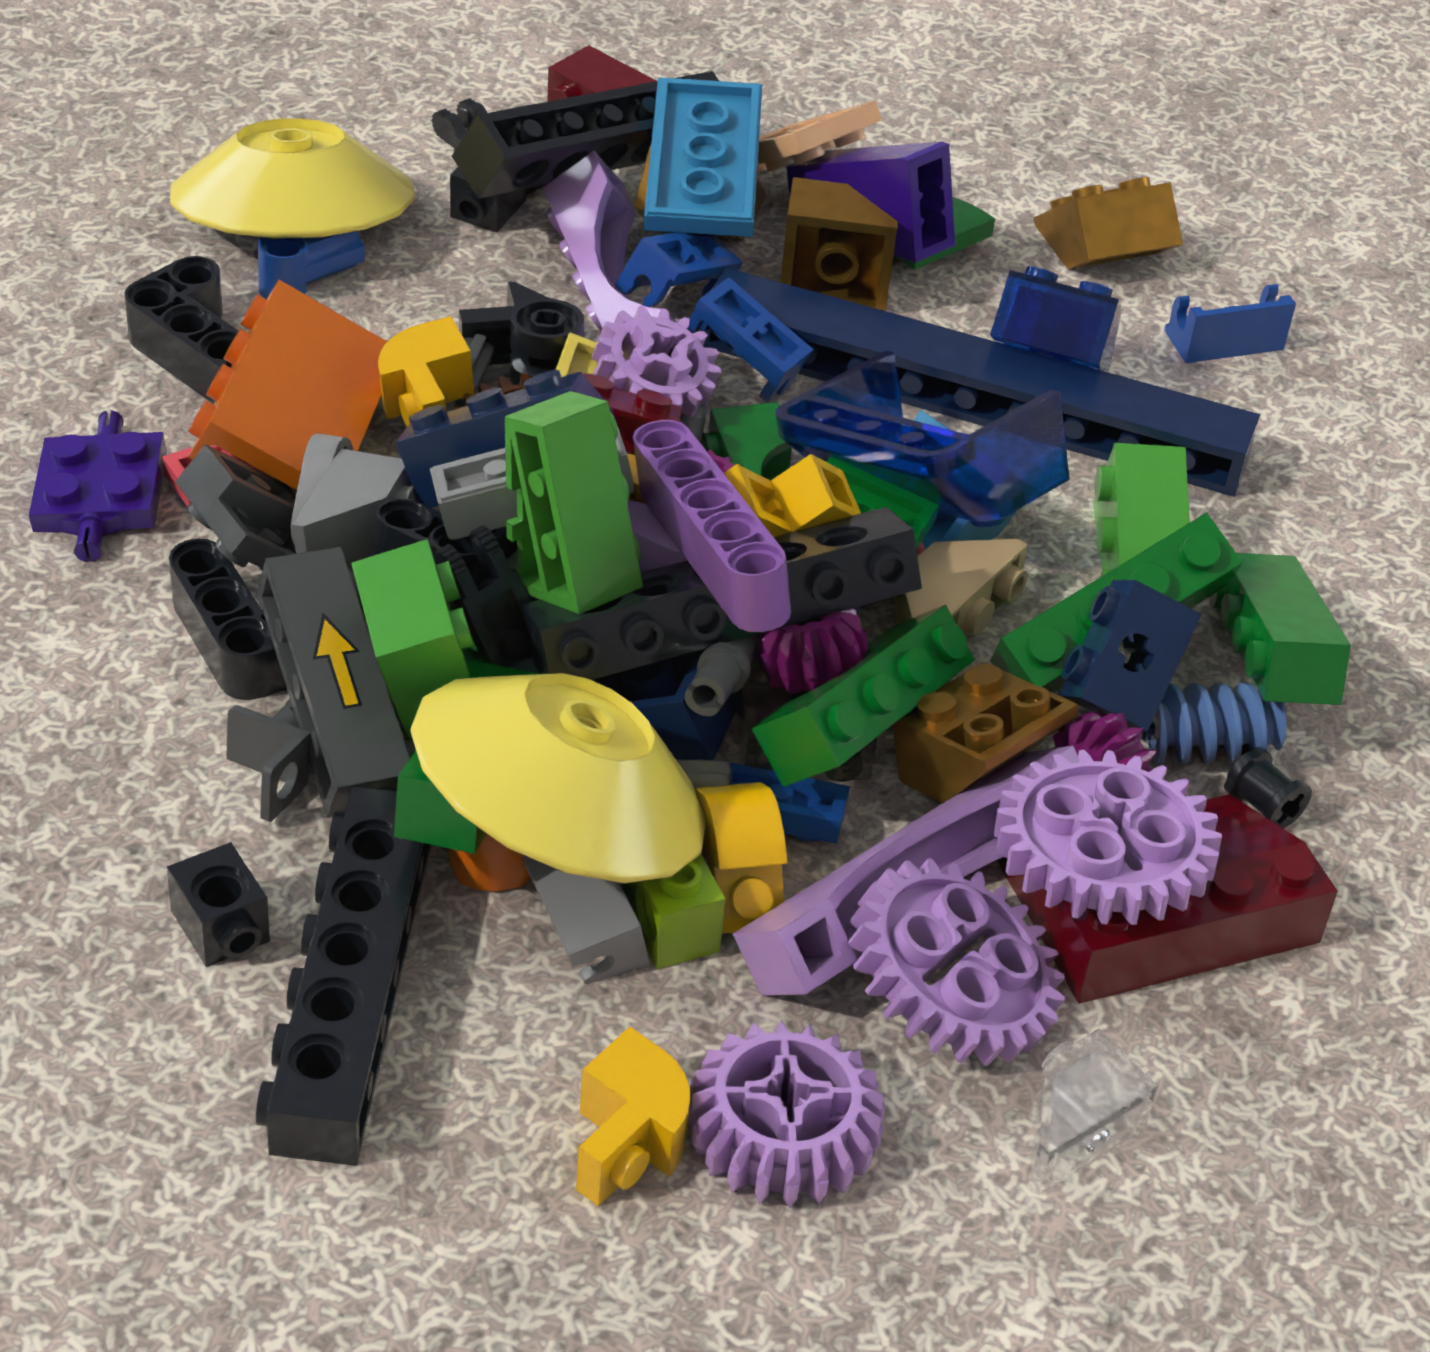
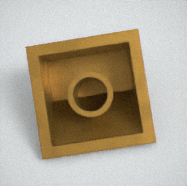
[780,177,898,311]

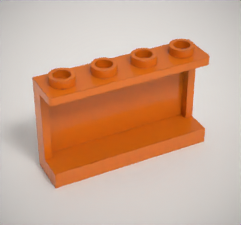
[188,280,388,490]

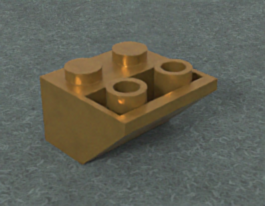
[1033,177,1183,269]
[893,662,1078,803]

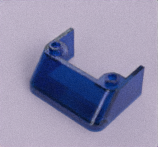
[775,350,1070,527]

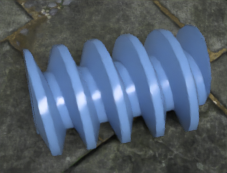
[1145,683,1287,765]

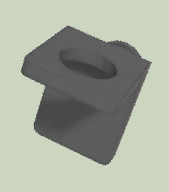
[226,699,311,822]

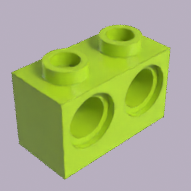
[620,854,726,970]

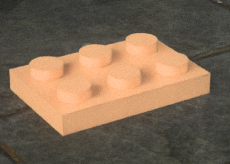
[757,100,882,174]

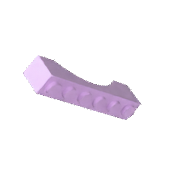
[543,151,677,353]
[733,746,1078,996]

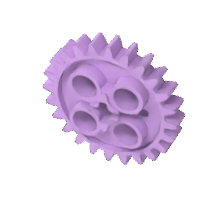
[994,750,1222,925]
[848,858,1065,1066]

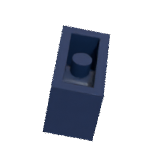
[1059,580,1202,731]

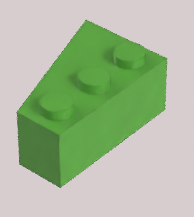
[505,391,643,615]
[1093,443,1192,609]

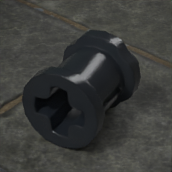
[1224,747,1312,829]

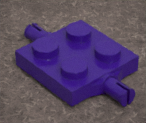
[29,410,167,562]

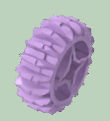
[688,1019,885,1209]

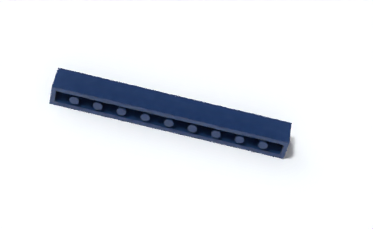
[700,267,1260,497]

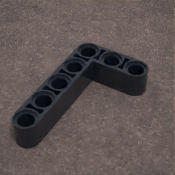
[169,538,458,700]

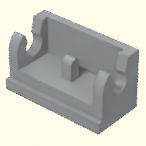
[522,855,651,984]

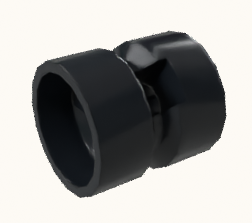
[509,299,584,385]

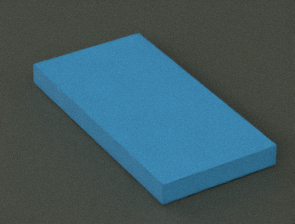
[644,77,763,237]

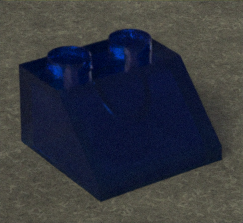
[990,266,1122,373]

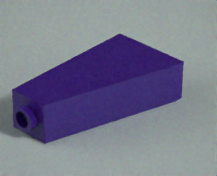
[786,141,956,263]

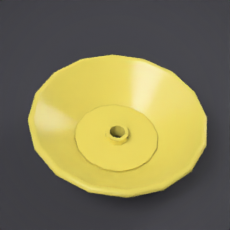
[170,118,416,239]
[410,673,707,883]

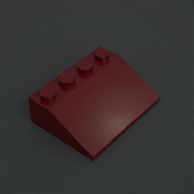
[997,794,1338,1004]

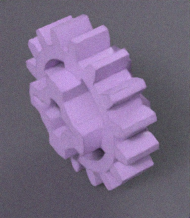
[591,306,721,418]

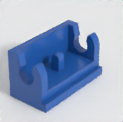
[615,232,744,307]
[687,277,814,403]
[1164,284,1296,363]

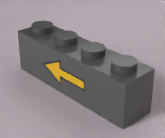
[257,547,416,818]

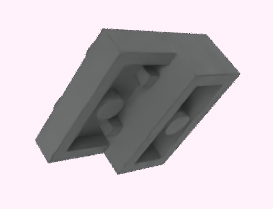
[175,444,296,571]

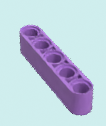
[633,420,791,632]

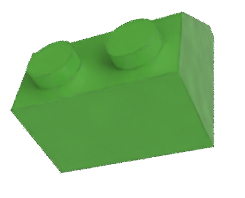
[351,539,474,740]

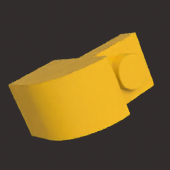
[378,316,475,427]
[724,454,861,537]
[695,782,787,934]
[576,1027,690,1206]

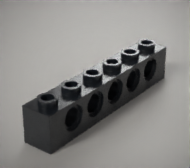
[452,71,719,199]
[522,507,922,680]
[256,786,431,1166]

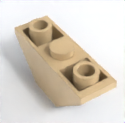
[893,539,1028,638]

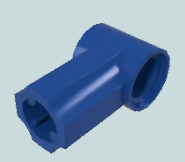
[258,231,365,299]

